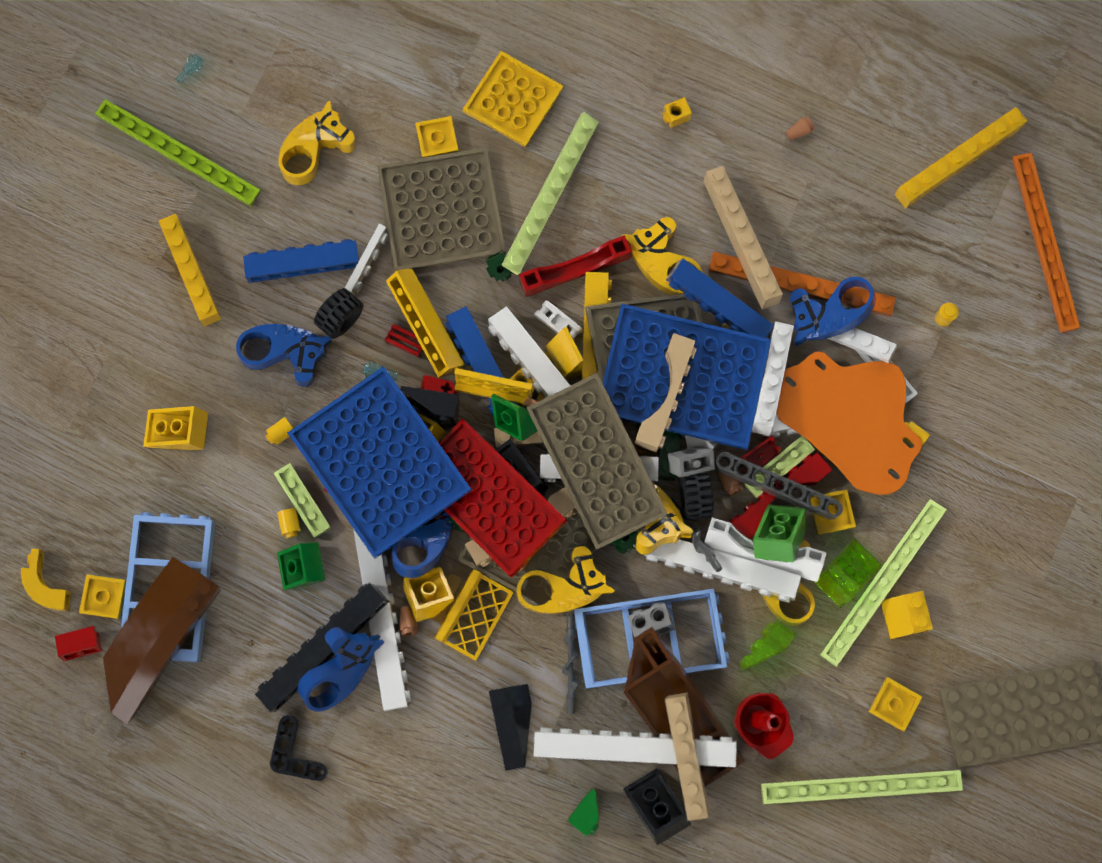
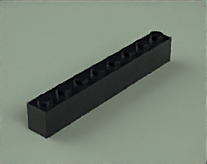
[255,583,390,712]

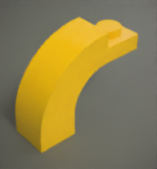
[21,549,71,612]

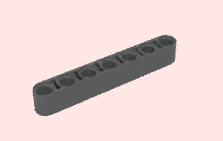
[715,452,843,520]

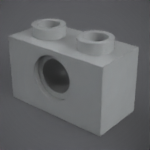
[668,446,715,477]

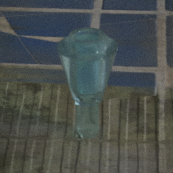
[175,54,205,84]
[362,360,398,380]

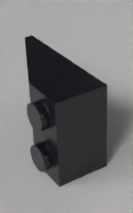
[400,386,460,427]
[496,439,548,494]
[623,768,691,845]

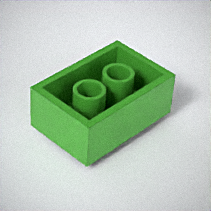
[753,505,807,562]

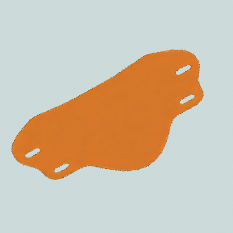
[776,351,922,495]

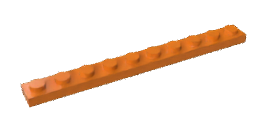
[1012,153,1080,333]
[709,252,896,317]

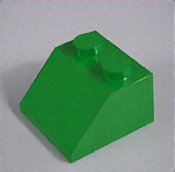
[491,394,538,441]
[277,542,326,591]
[566,788,599,837]

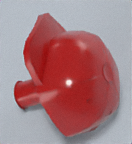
[733,693,794,759]

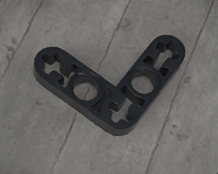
[270,715,328,781]

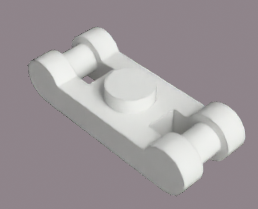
[534,300,583,341]

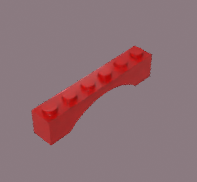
[519,235,632,297]
[729,453,832,539]

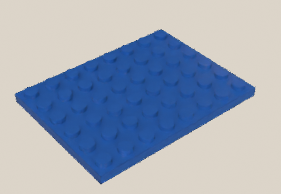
[602,303,771,450]
[288,366,472,559]

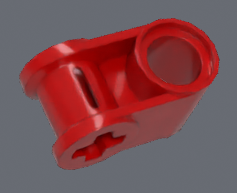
[420,375,457,394]

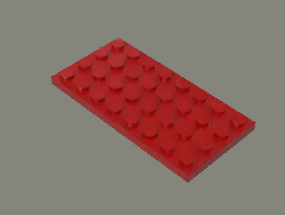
[439,419,567,578]

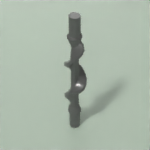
[670,498,722,572]
[562,614,578,714]

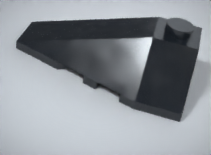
[489,684,532,771]

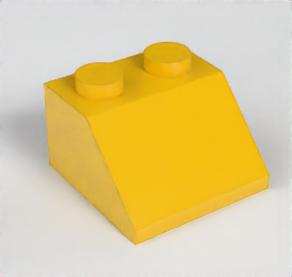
[404,567,454,622]
[881,591,933,639]

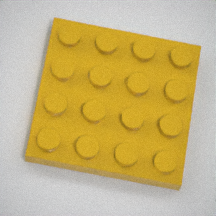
[463,51,564,148]

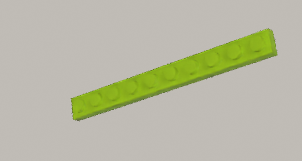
[95,99,261,207]

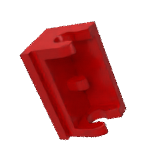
[741,436,781,472]
[55,626,102,662]

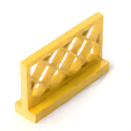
[454,368,534,405]
[434,569,514,661]

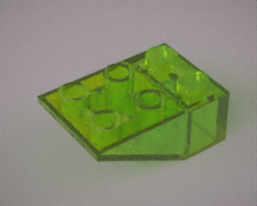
[813,538,882,608]
[738,620,796,673]

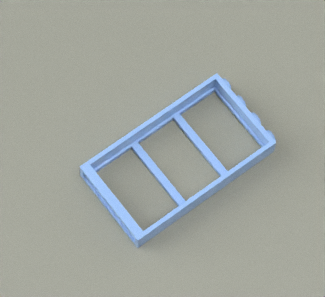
[121,512,216,663]
[574,589,729,689]

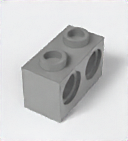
[628,603,675,638]

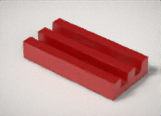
[384,324,423,358]

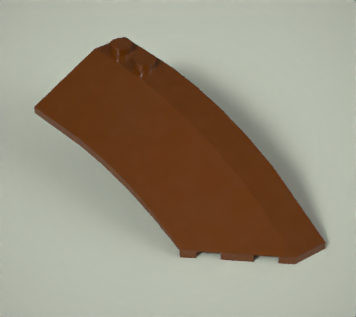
[103,557,221,725]
[623,627,745,787]

